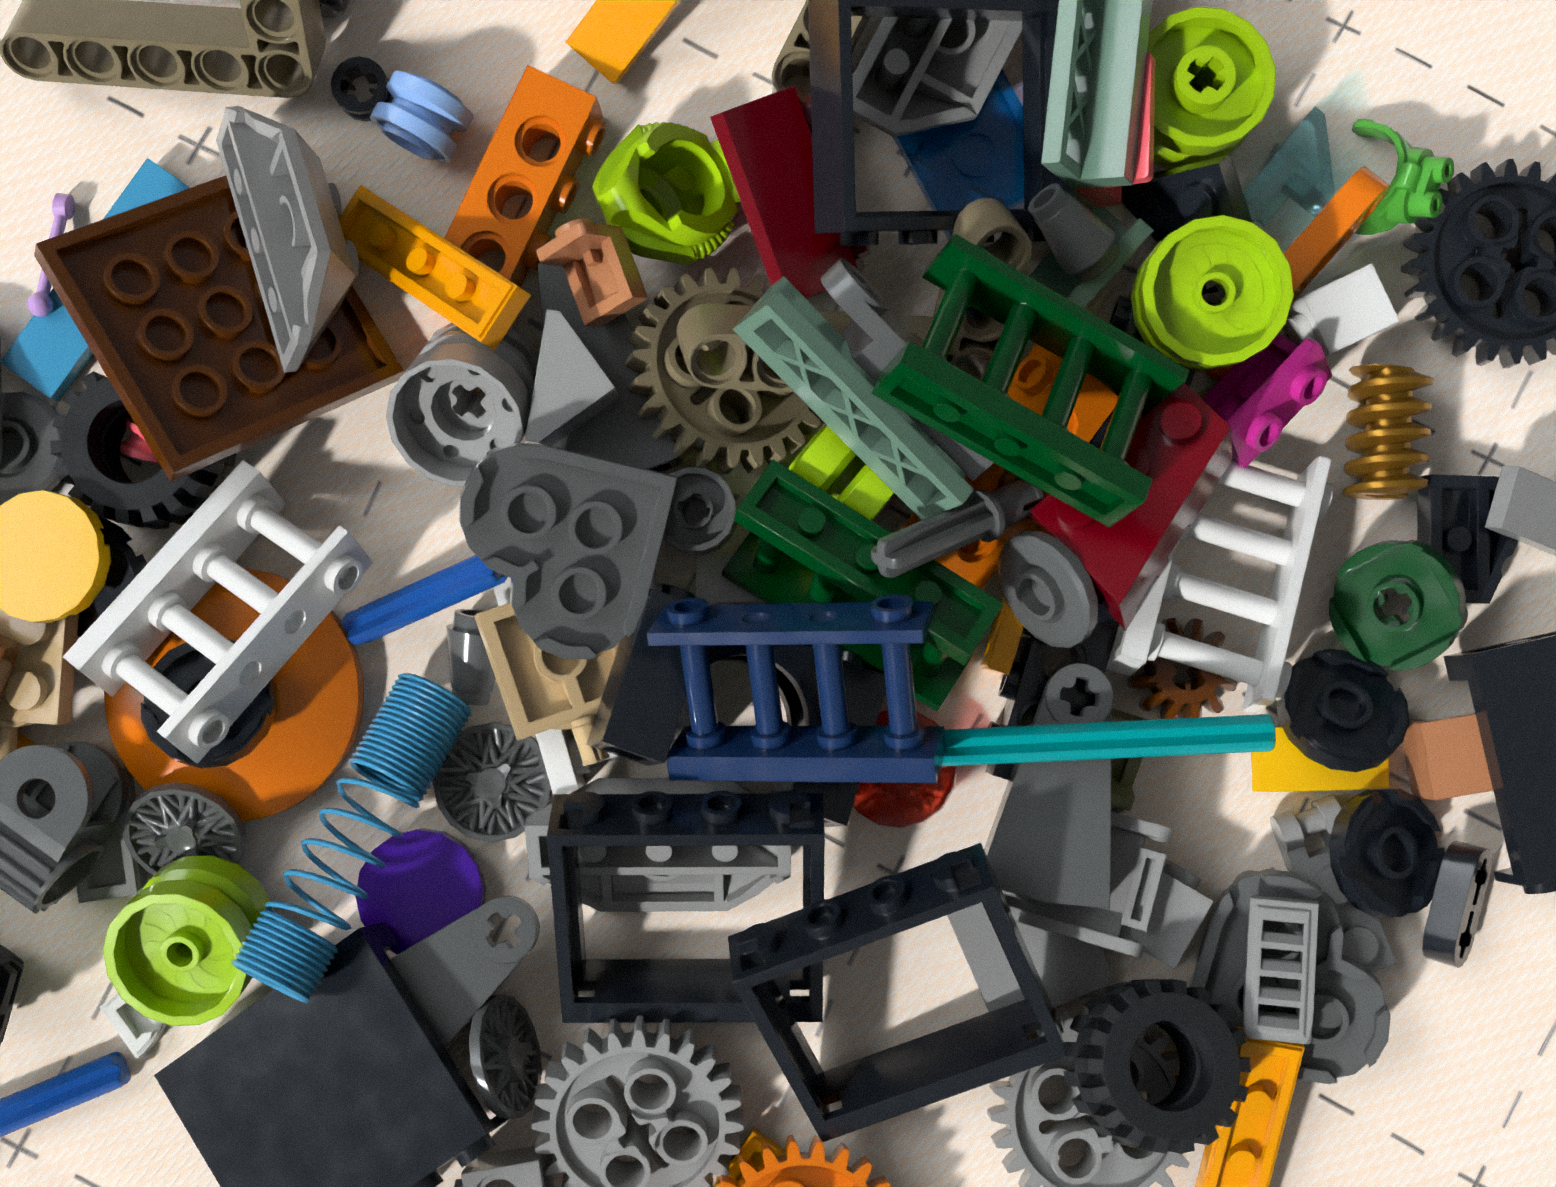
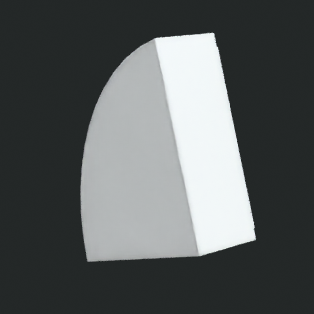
[100,993,166,1059]

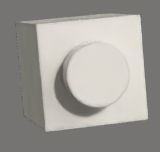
[1286,263,1400,358]

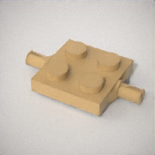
[474,602,620,766]
[0,609,79,760]

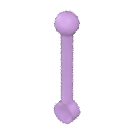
[27,193,75,317]

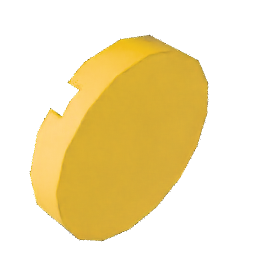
[0,490,111,623]

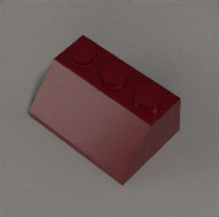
[710,83,871,299]

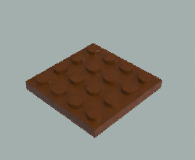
[34,175,404,482]

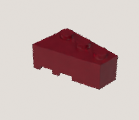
[1030,382,1233,631]

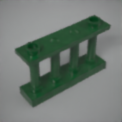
[872,234,1190,528]
[721,460,1004,712]

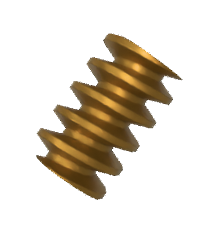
[1342,364,1434,500]

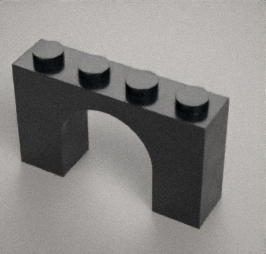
[586,584,886,827]

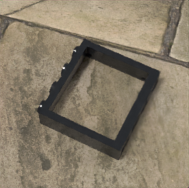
[808,0,1075,246]
[547,790,825,1023]
[728,843,1068,1142]

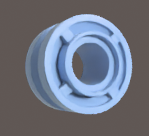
[370,71,474,163]

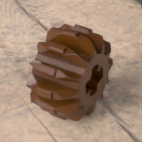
[1127,618,1237,719]

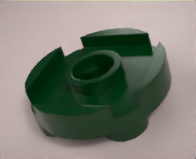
[1329,540,1468,671]

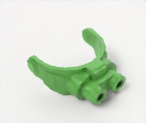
[1352,119,1454,235]

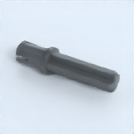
[871,477,1044,578]

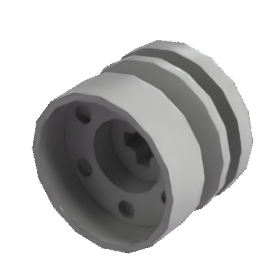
[386,323,539,487]

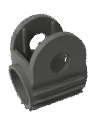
[0,742,127,914]

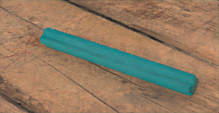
[942,714,1276,767]

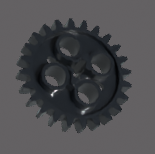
[1400,159,1556,368]

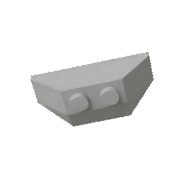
[853,17,1022,137]
[216,106,359,373]
[525,778,791,912]

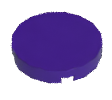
[355,828,486,954]

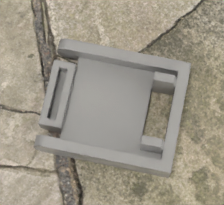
[1002,812,1174,958]

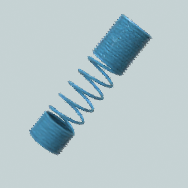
[231,673,471,1003]

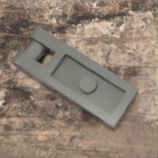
[1270,794,1397,973]

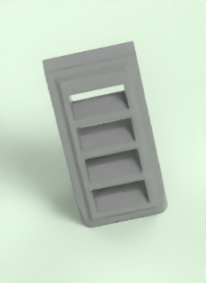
[1242,895,1319,1044]

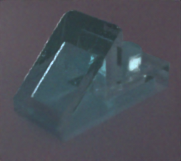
[1243,106,1335,227]

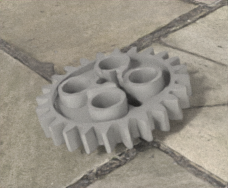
[987,1005,1190,1187]
[532,1016,744,1187]

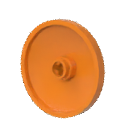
[104,568,364,822]

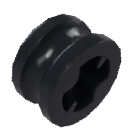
[331,56,393,122]

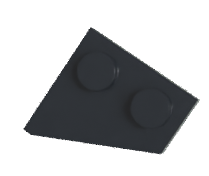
[1121,154,1253,294]
[1417,474,1518,604]

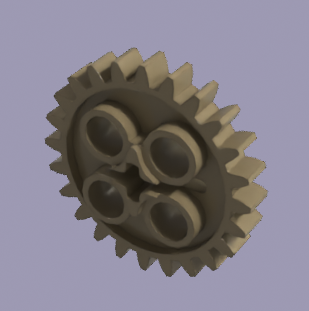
[625,268,821,475]

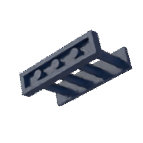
[647,594,946,783]

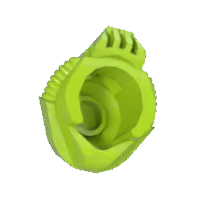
[592,122,741,266]

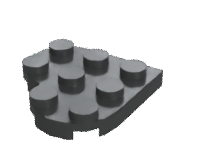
[459,443,677,659]
[1189,869,1391,1084]

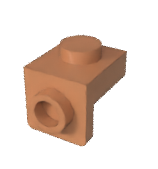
[536,218,648,327]

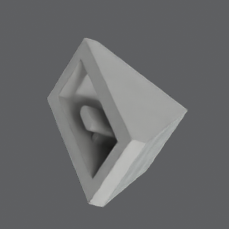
[525,309,620,446]

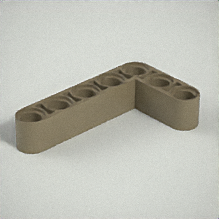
[0,0,326,98]
[676,198,1032,392]

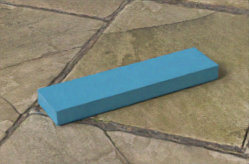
[0,158,190,401]

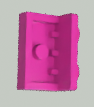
[1202,333,1332,468]

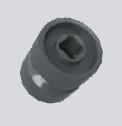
[663,467,738,555]

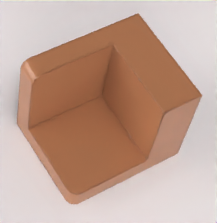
[1403,713,1493,800]

